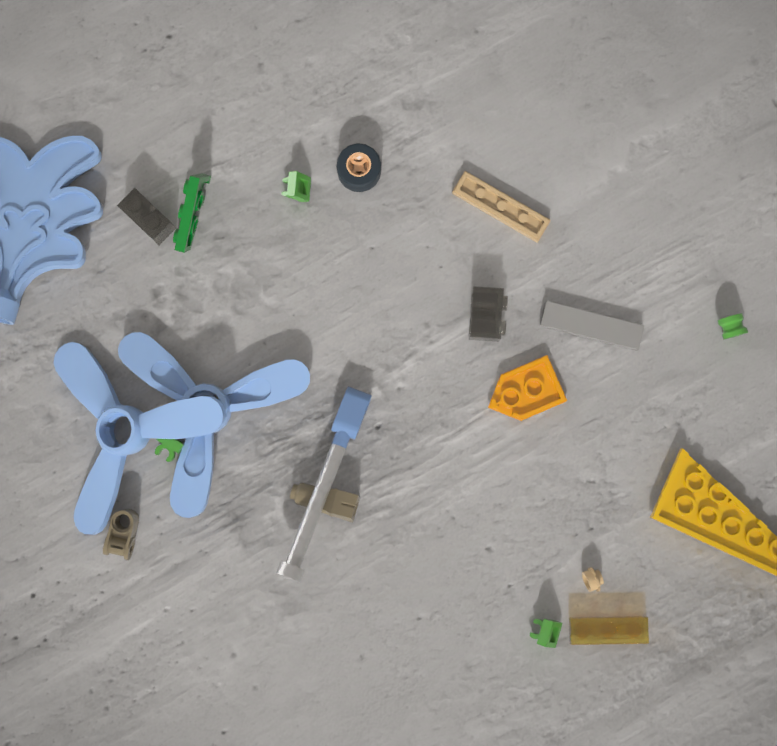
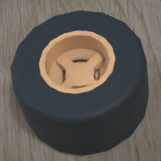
[336,143,381,192]

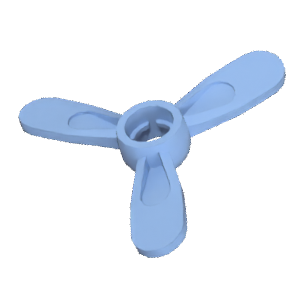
[118,332,310,518]
[53,342,226,535]

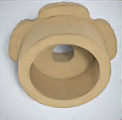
[582,567,604,592]

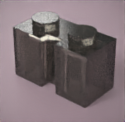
[117,188,176,246]
[468,286,508,342]

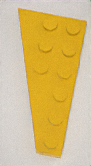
[650,448,777,576]

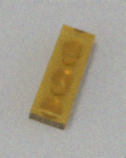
[569,616,649,645]

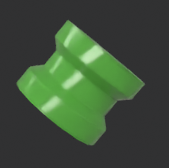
[717,313,748,340]

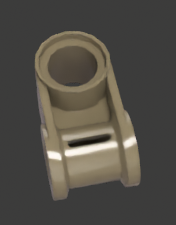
[103,509,139,560]

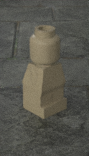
[290,483,360,523]

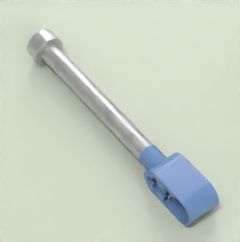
[275,386,372,583]

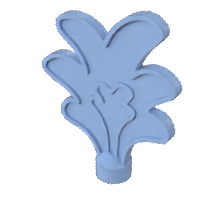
[0,136,103,325]

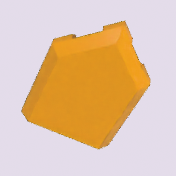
[488,355,567,421]

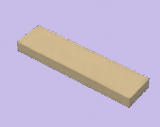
[452,171,551,243]

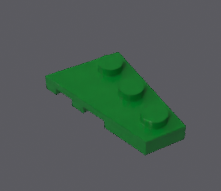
[173,173,211,253]

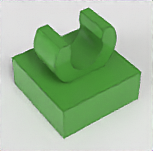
[281,171,311,202]
[155,439,184,462]
[530,619,563,648]

